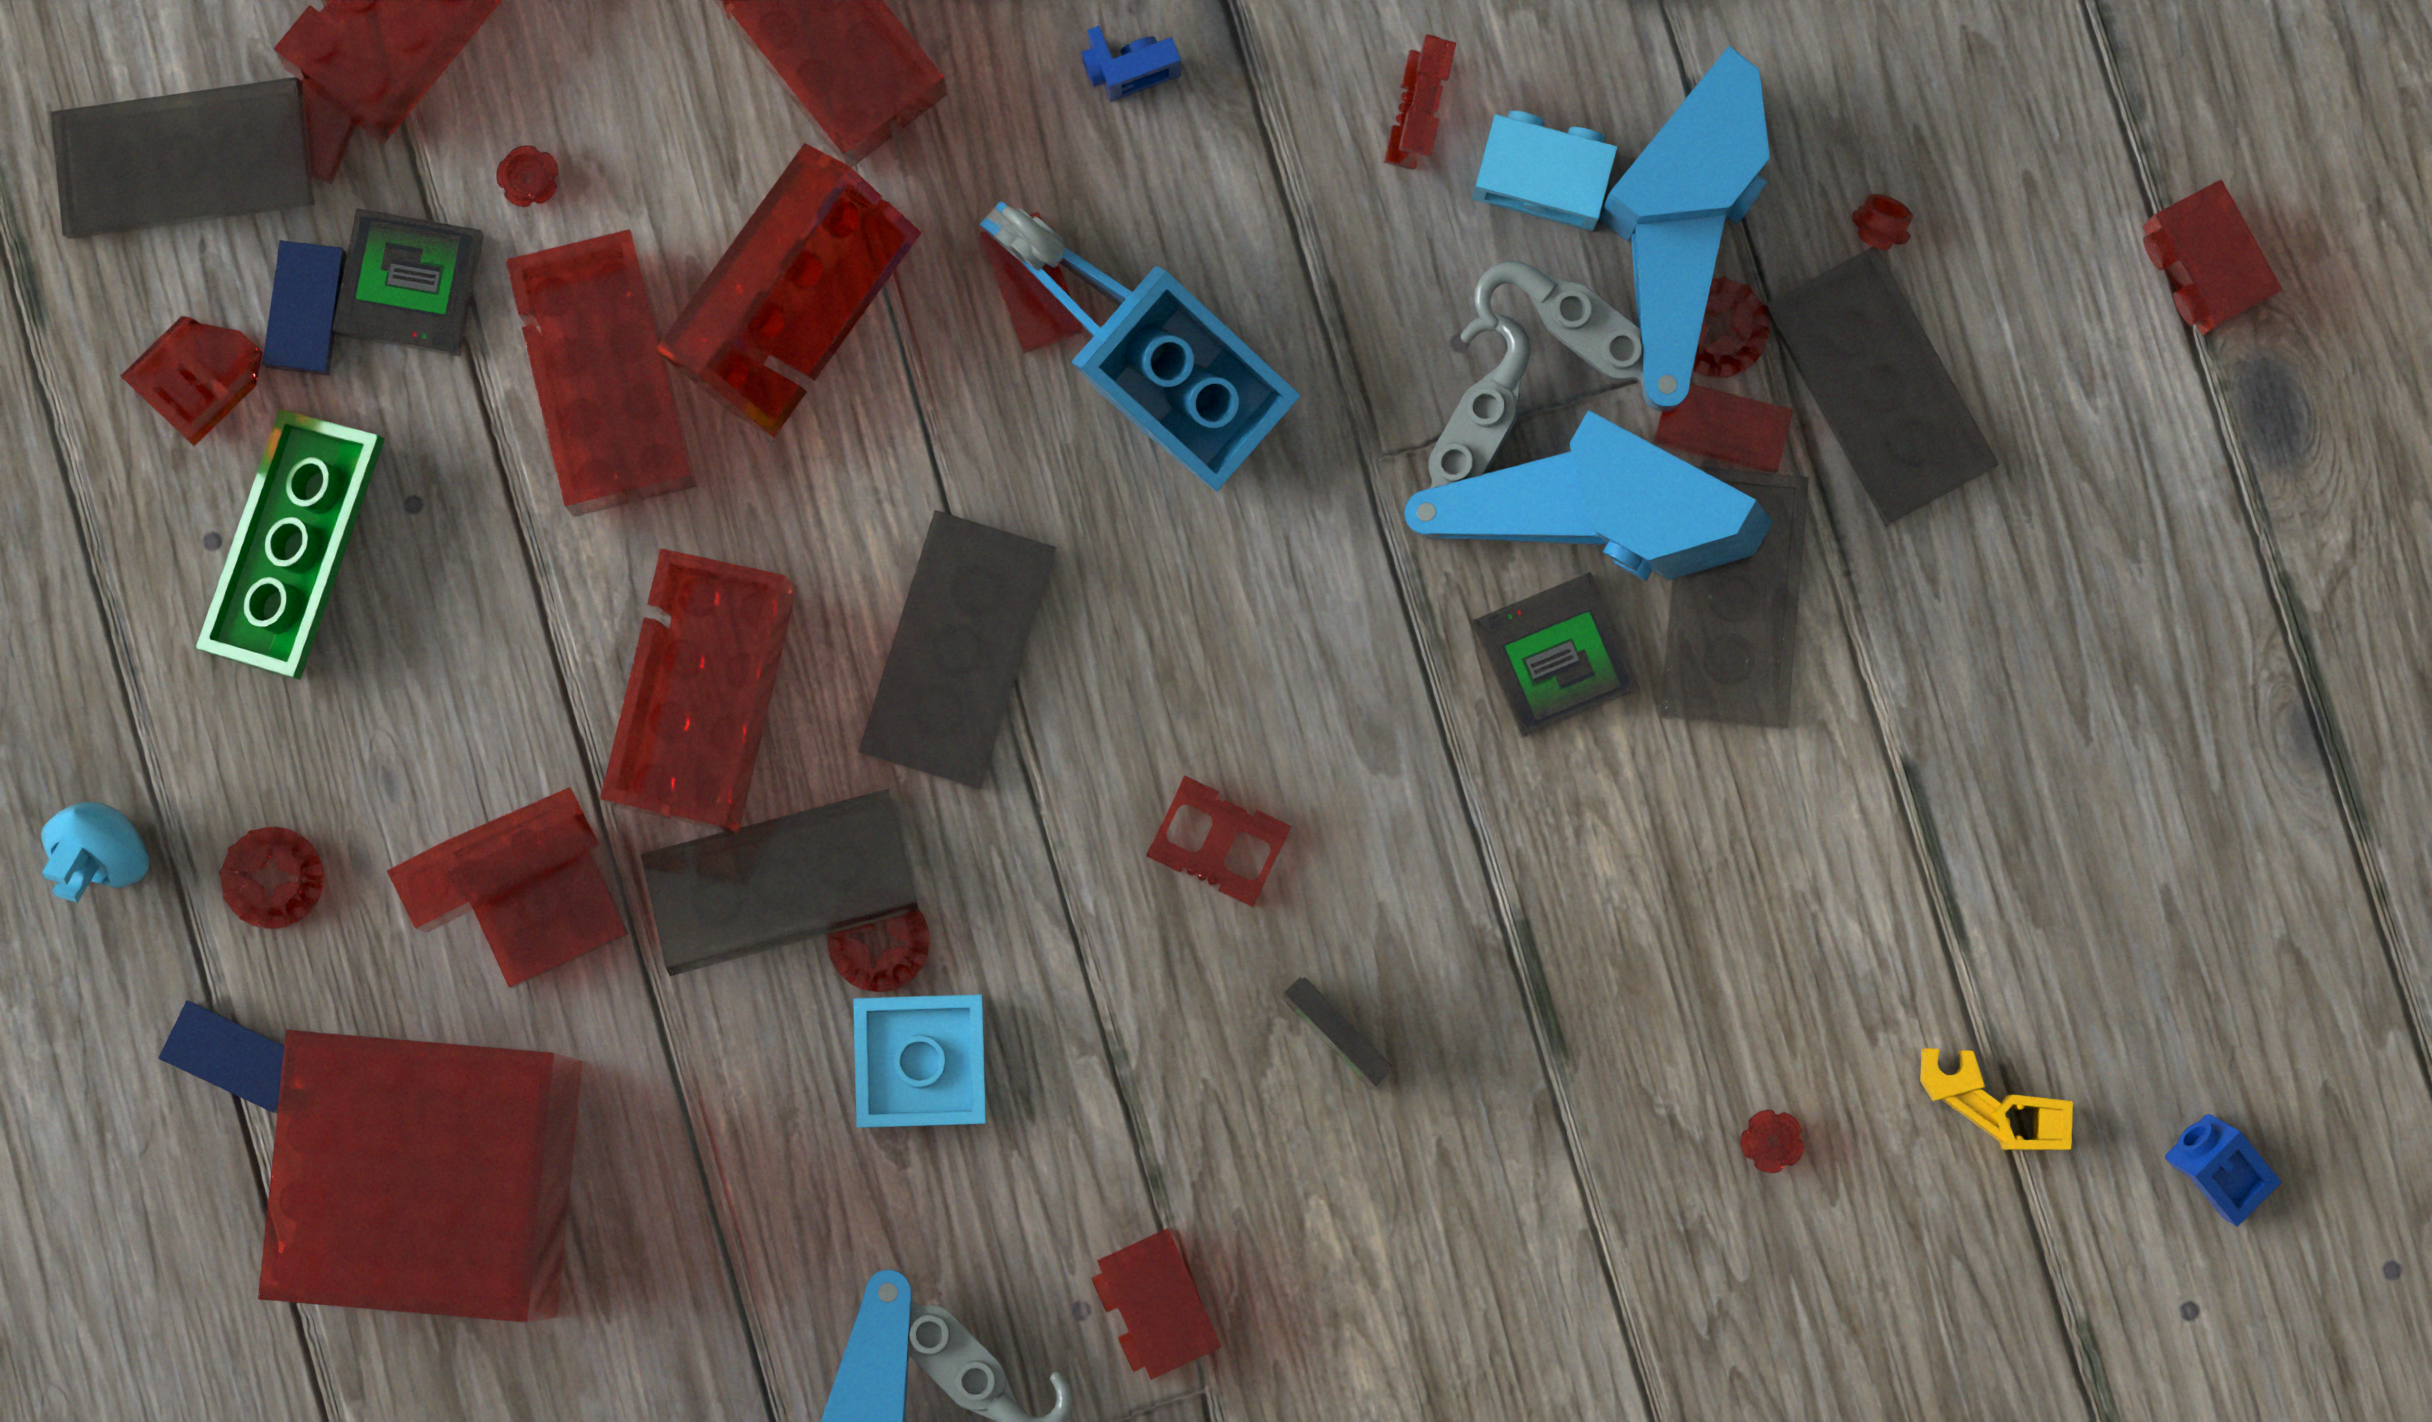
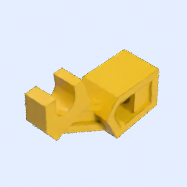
[1920,1048,2073,1150]

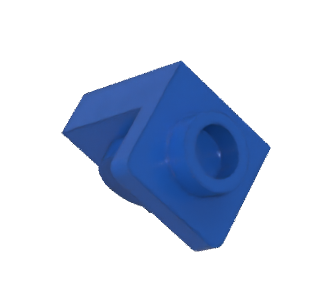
[1080,26,1181,102]
[2165,1114,2282,1227]

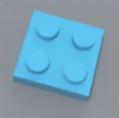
[853,994,987,1128]

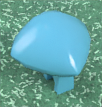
[41,802,149,903]

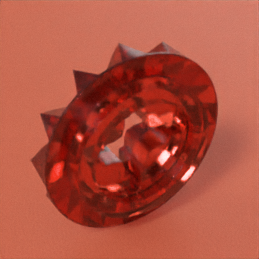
[1692,276,1770,378]
[219,826,324,929]
[827,889,930,992]

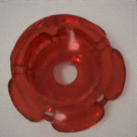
[496,145,559,207]
[1852,194,1913,250]
[1740,1110,1804,1173]

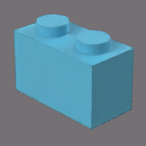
[1472,111,1617,232]

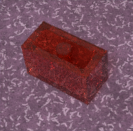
[2143,179,2283,336]
[1091,1228,1222,1380]

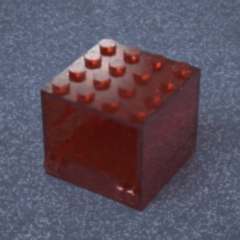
[258,1030,582,1322]

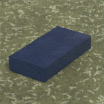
[262,240,346,376]
[158,1000,306,1114]

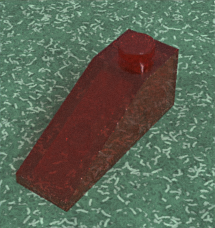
[387,787,600,933]

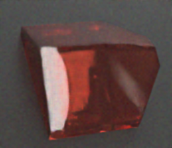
[120,316,263,446]

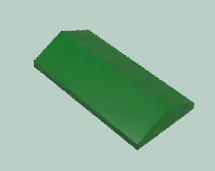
[196,409,385,680]

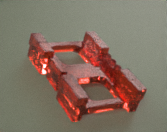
[1383,34,1456,170]
[1146,775,1291,908]

